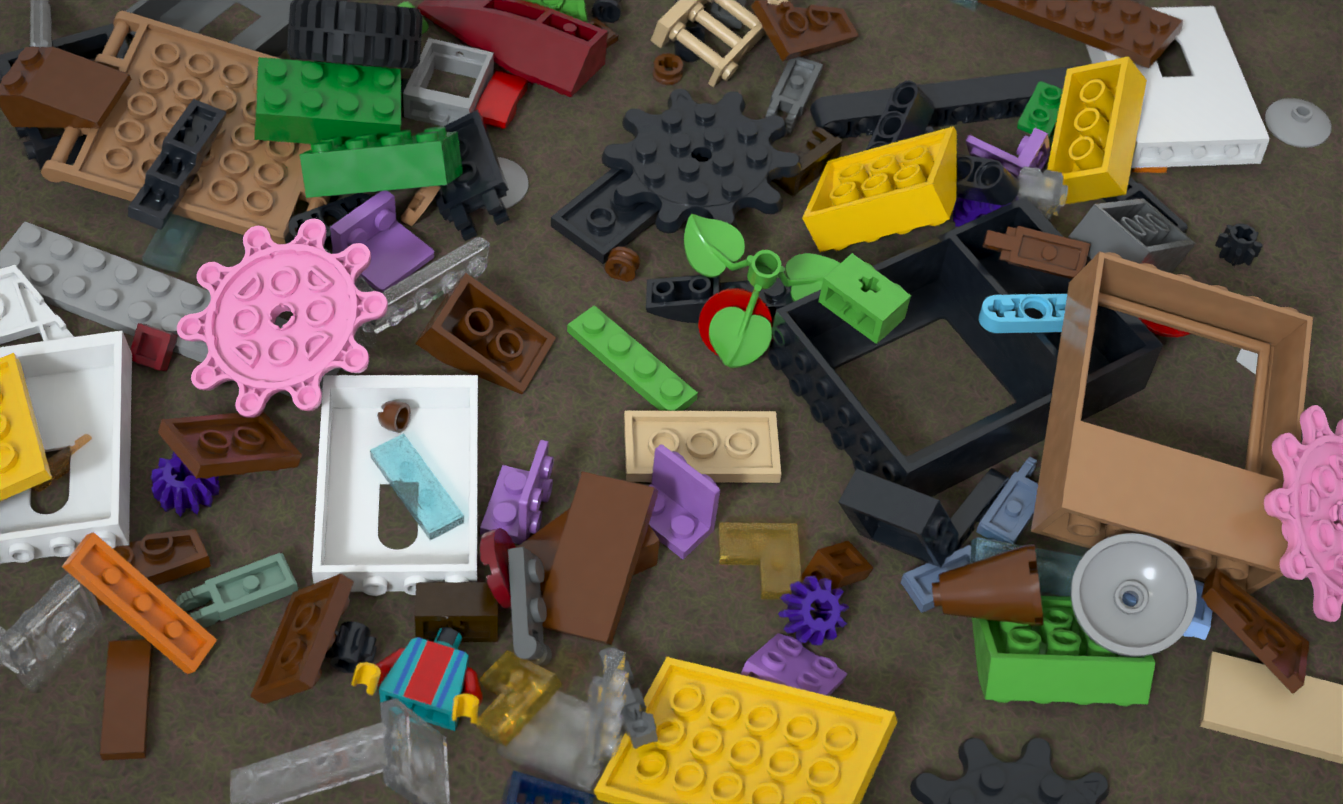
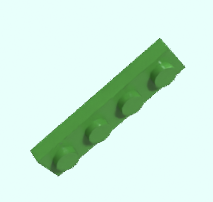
[567,305,698,411]

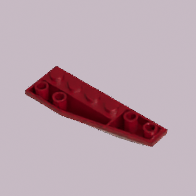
[417,0,608,97]

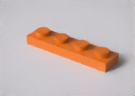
[62,532,217,674]

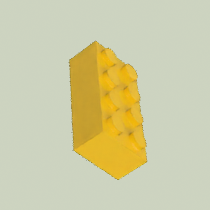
[1044,56,1147,204]

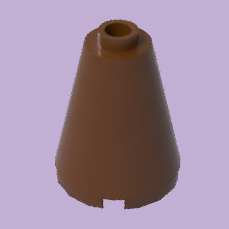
[932,544,1044,626]

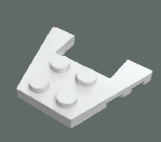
[0,265,74,344]

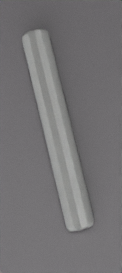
[30,0,52,47]

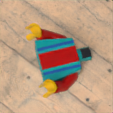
[351,627,483,731]

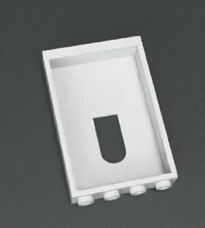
[1086,6,1270,168]
[0,331,132,564]
[312,375,478,596]

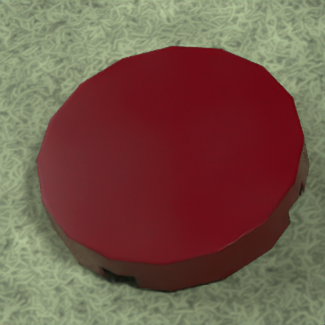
[480,528,516,609]

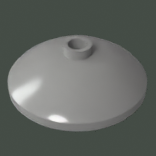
[1070,533,1197,657]

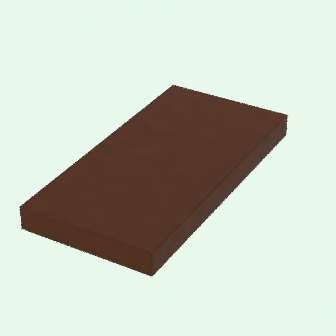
[542,471,659,646]

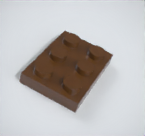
[158,411,302,479]
[250,573,354,704]

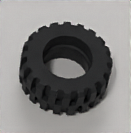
[287,0,423,69]

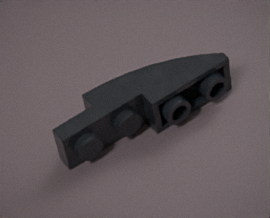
[646,275,794,323]

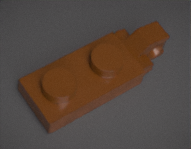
[983,226,1090,279]

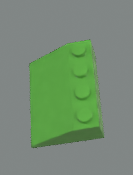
[972,596,1156,706]

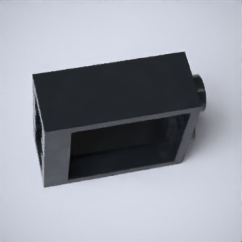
[838,469,959,568]

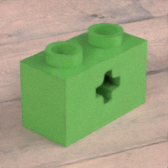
[818,253,911,344]

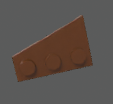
[751,0,859,61]
[82,529,211,609]
[1201,568,1309,694]

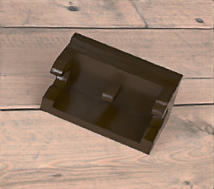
[772,127,843,197]
[414,582,498,642]

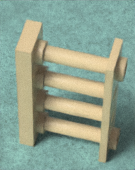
[650,0,792,87]

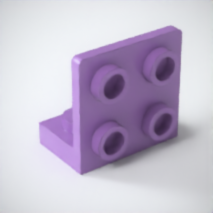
[965,128,1051,188]
[330,190,434,294]
[480,440,554,544]
[649,444,720,559]
[740,633,847,696]

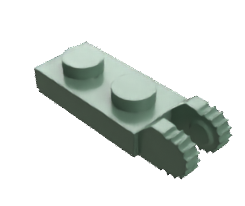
[176,553,298,628]

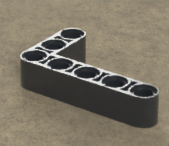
[866,81,1020,205]

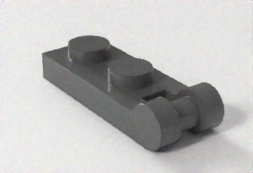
[508,547,552,668]

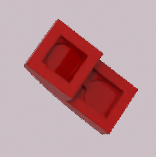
[475,71,528,129]

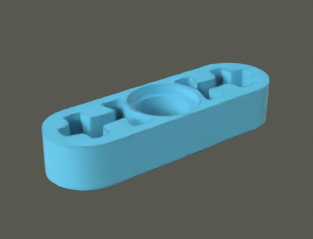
[979,294,1067,333]

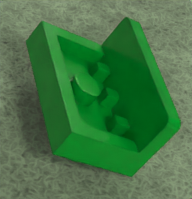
[1017,81,1063,149]

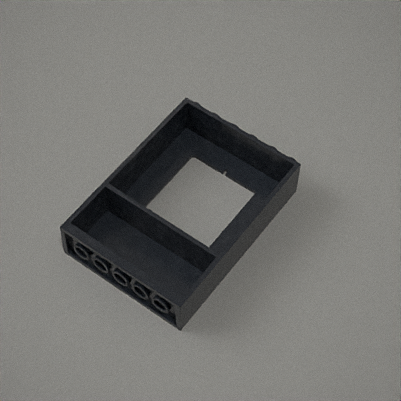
[768,196,1163,497]

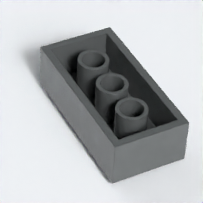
[1068,198,1196,273]

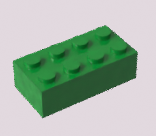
[254,57,401,144]
[300,127,463,198]

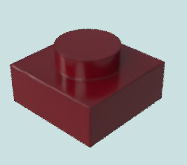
[130,323,178,371]

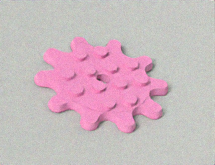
[177,219,388,418]
[1264,405,1343,622]

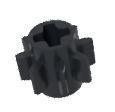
[1215,224,1263,266]
[325,621,377,673]

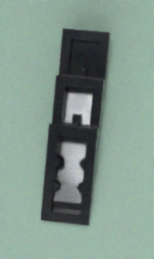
[127,99,227,230]

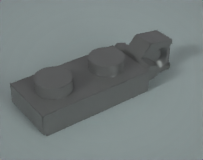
[599,646,658,749]

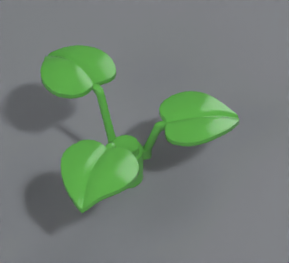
[684,214,840,368]

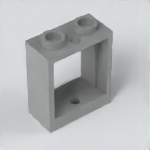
[403,38,494,126]

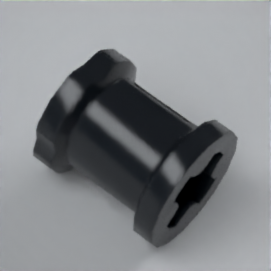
[591,0,621,23]

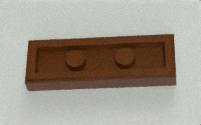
[100,639,153,760]

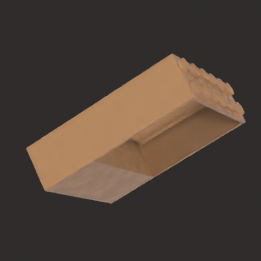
[1031,251,1313,594]

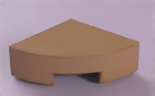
[401,186,441,226]

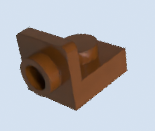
[802,541,873,590]

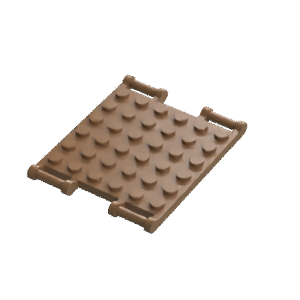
[41,11,331,245]

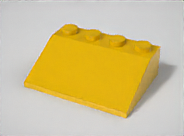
[802,126,957,252]

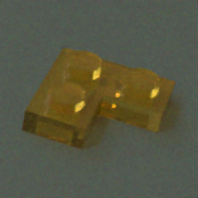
[718,523,802,599]
[475,650,563,747]

